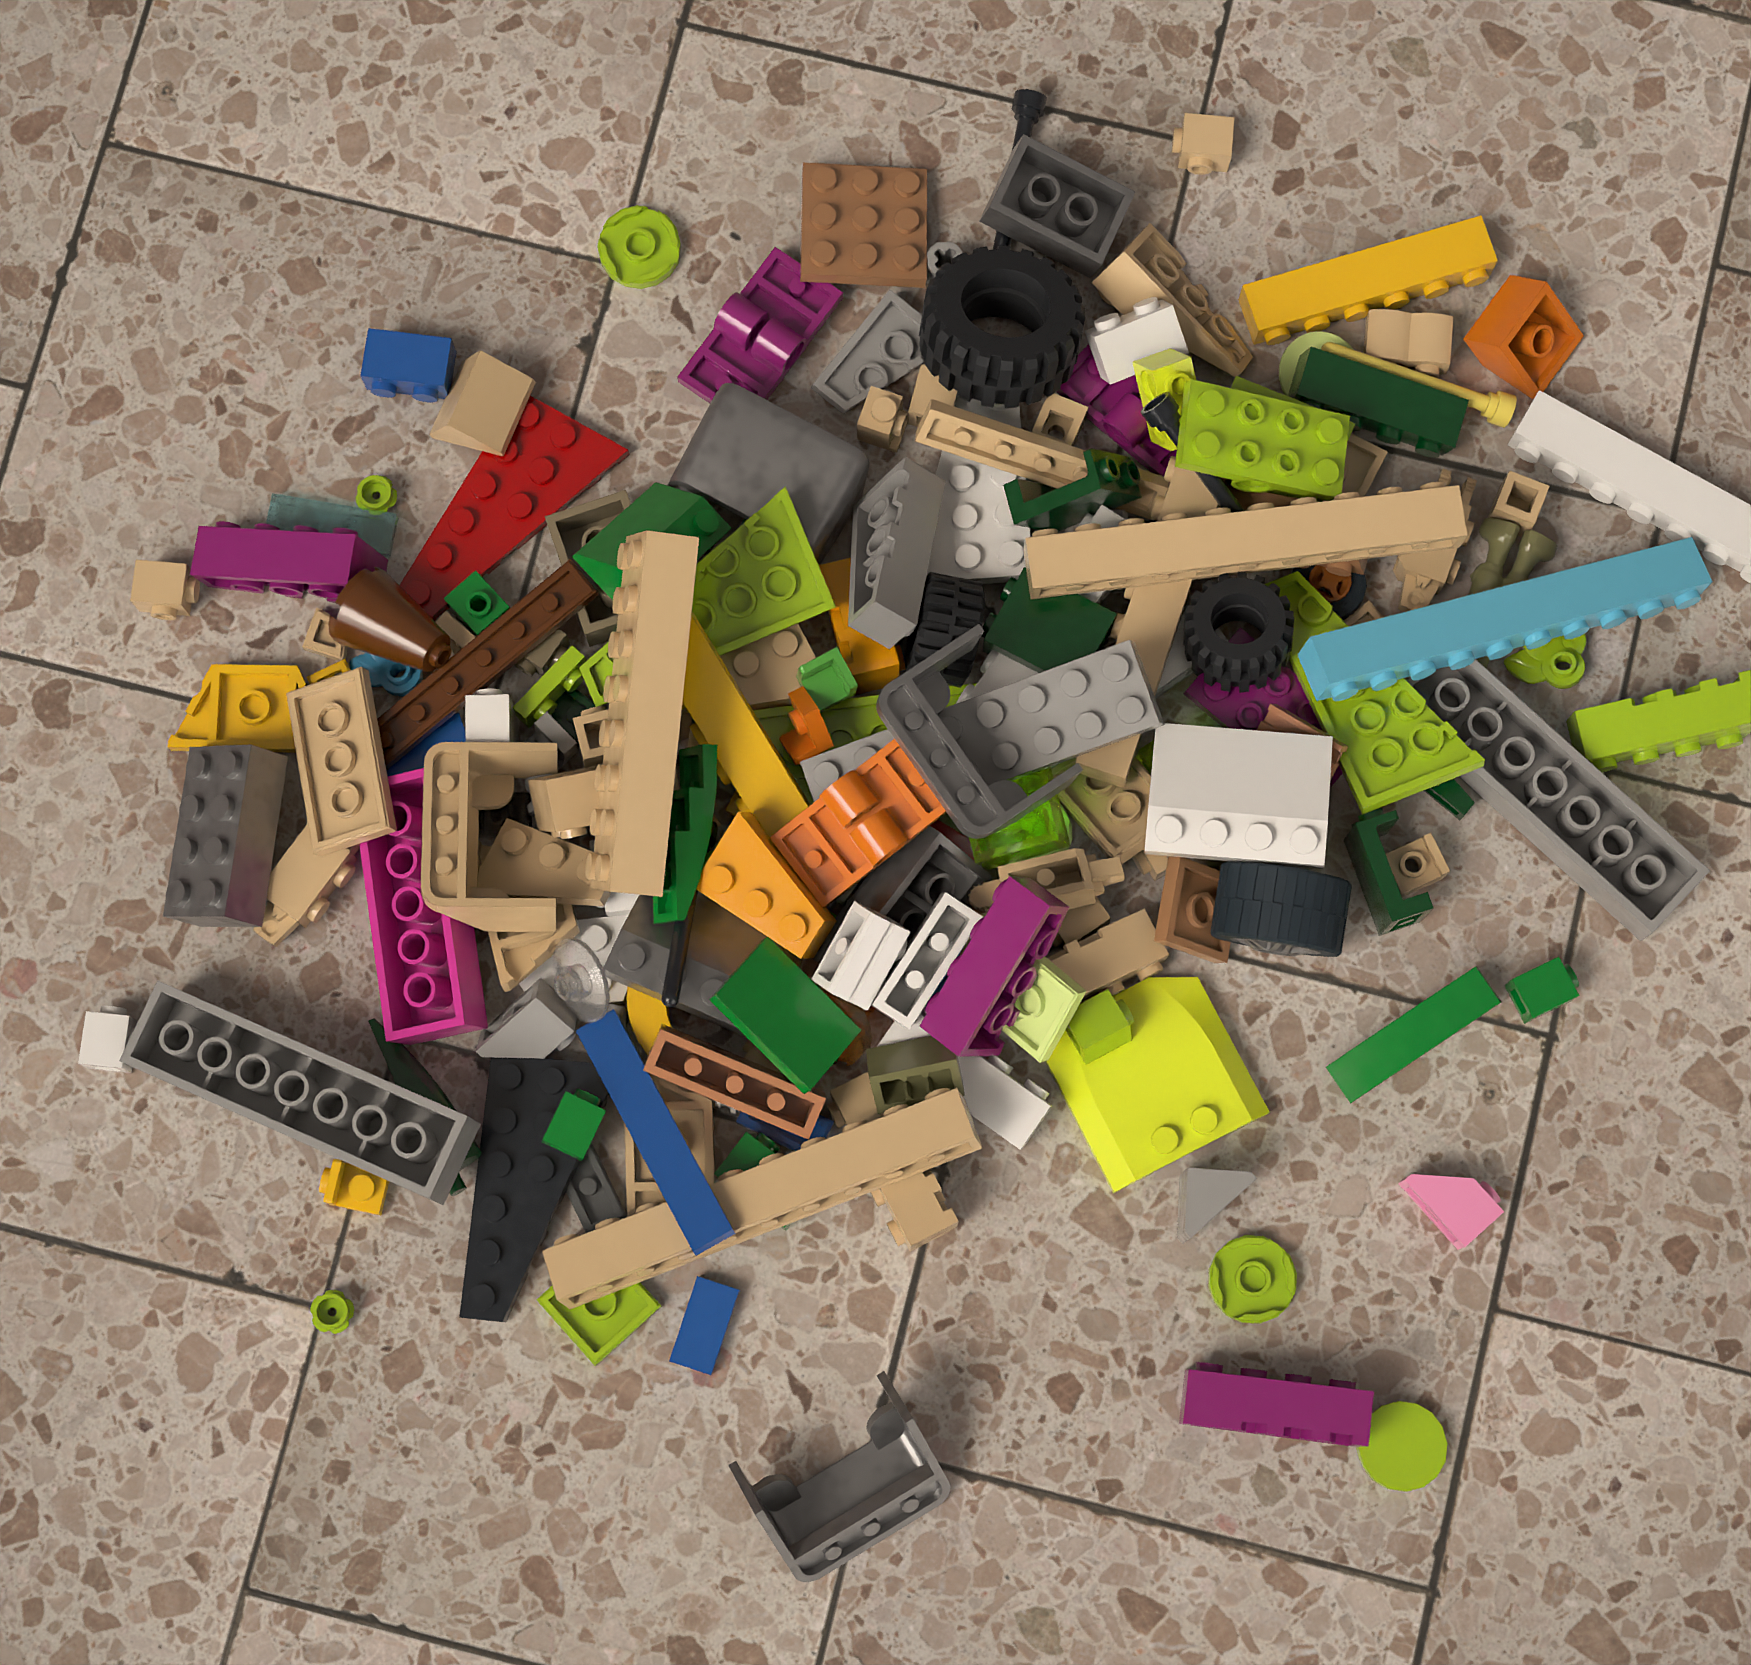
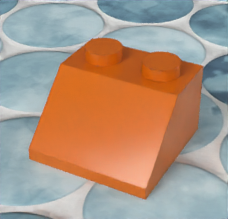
[1463,275,1584,399]

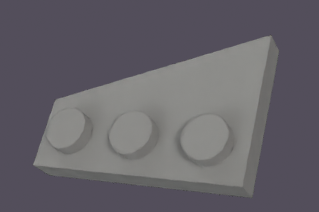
[811,290,926,414]

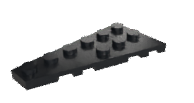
[459,1057,609,1322]

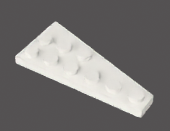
[927,396,1030,584]

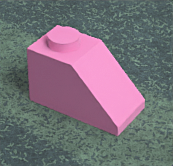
[1398,1174,1504,1250]

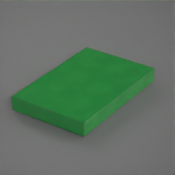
[709,937,861,1094]

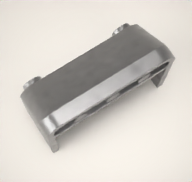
[876,624,1083,839]
[728,1371,951,1582]

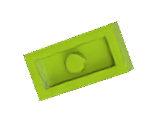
[513,645,586,728]

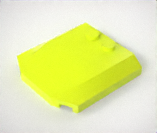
[1045,977,1270,1194]

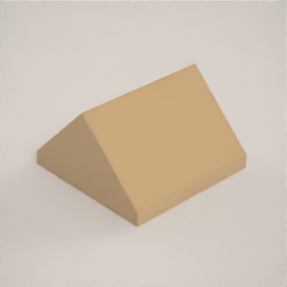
[429,350,536,456]

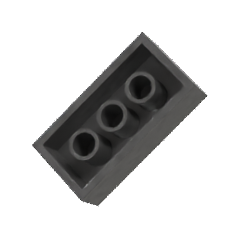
[163,744,288,927]

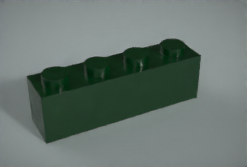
[1288,346,1469,458]

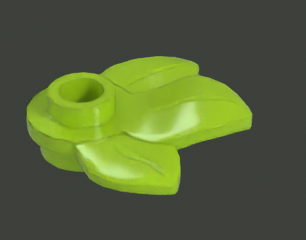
[1504,633,1586,689]

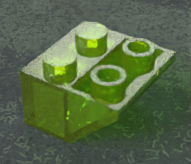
[969,767,1071,870]

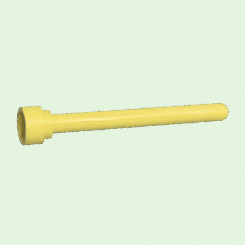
[1321,342,1517,428]

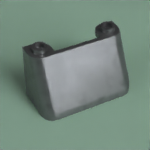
[667,383,870,565]

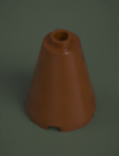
[328,567,452,672]

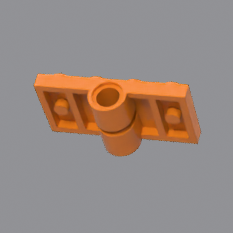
[769,738,947,908]

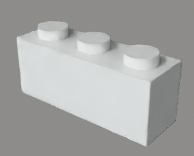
[871,892,983,1029]

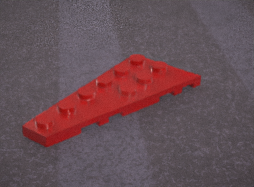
[400,396,630,621]

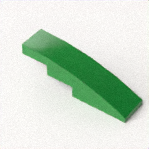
[653,744,718,924]
[1326,966,1502,1104]

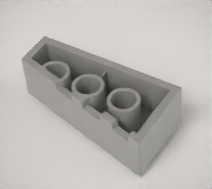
[848,457,946,649]

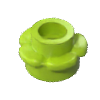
[355,475,397,516]
[310,1290,354,1334]

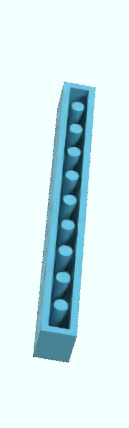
[1298,537,1713,701]

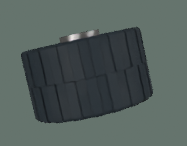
[1210,861,1352,957]

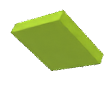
[536,1282,662,1366]

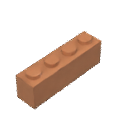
[643,1024,826,1140]

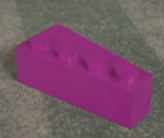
[919,876,1070,1057]
[1179,1362,1374,1447]

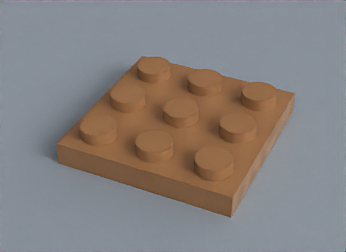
[800,162,927,288]

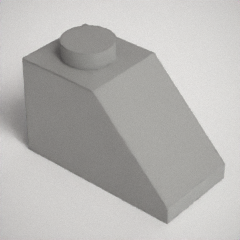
[475,978,579,1059]

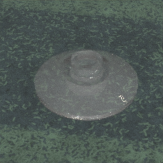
[553,938,610,1023]

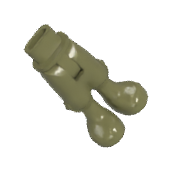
[1468,518,1558,669]

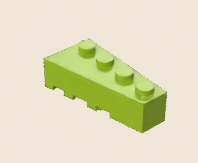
[1566,670,1751,772]

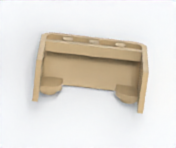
[421,742,558,932]

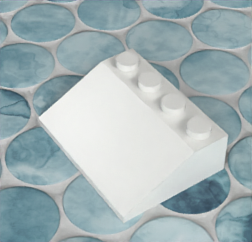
[1145,723,1333,869]

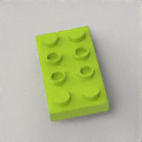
[1175,379,1350,501]

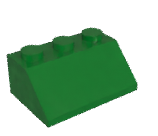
[572,482,731,600]

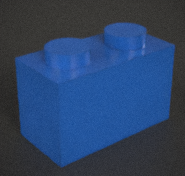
[360,328,457,403]

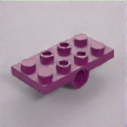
[677,247,843,404]
[1056,344,1177,485]
[1183,627,1343,788]

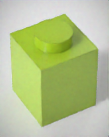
[1065,989,1134,1065]

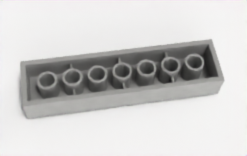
[800,640,1165,802]
[1406,659,1710,941]
[119,981,481,1205]

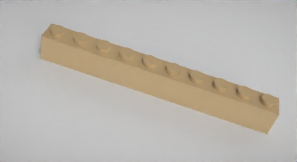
[1023,482,1467,600]
[542,1088,982,1309]

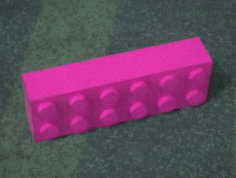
[359,768,488,1045]

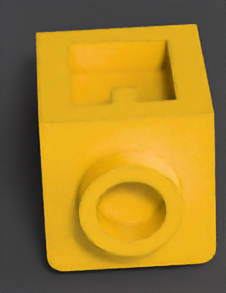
[319,1159,389,1216]

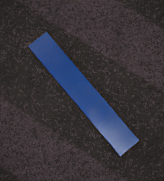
[575,1009,736,1256]

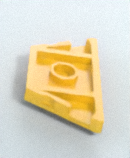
[167,664,308,753]

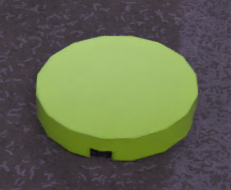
[597,205,681,289]
[1208,1235,1297,1324]
[1356,1401,1448,1492]

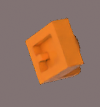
[779,686,834,765]

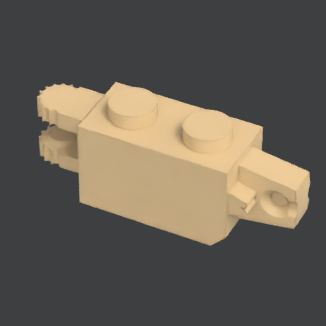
[1393,468,1477,612]
[253,824,360,947]
[968,848,1125,915]

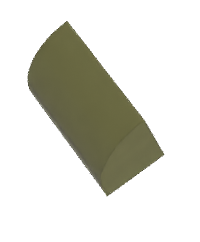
[866,1036,965,1114]

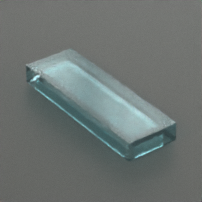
[266,493,399,558]

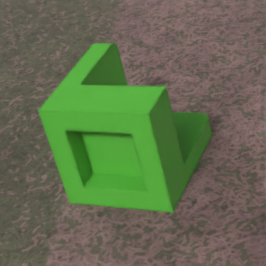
[796,647,858,713]

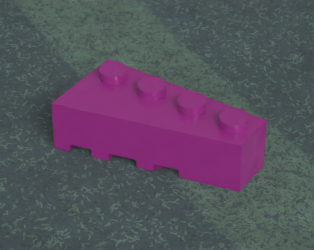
[190,521,389,603]

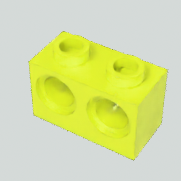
[1132,348,1196,451]

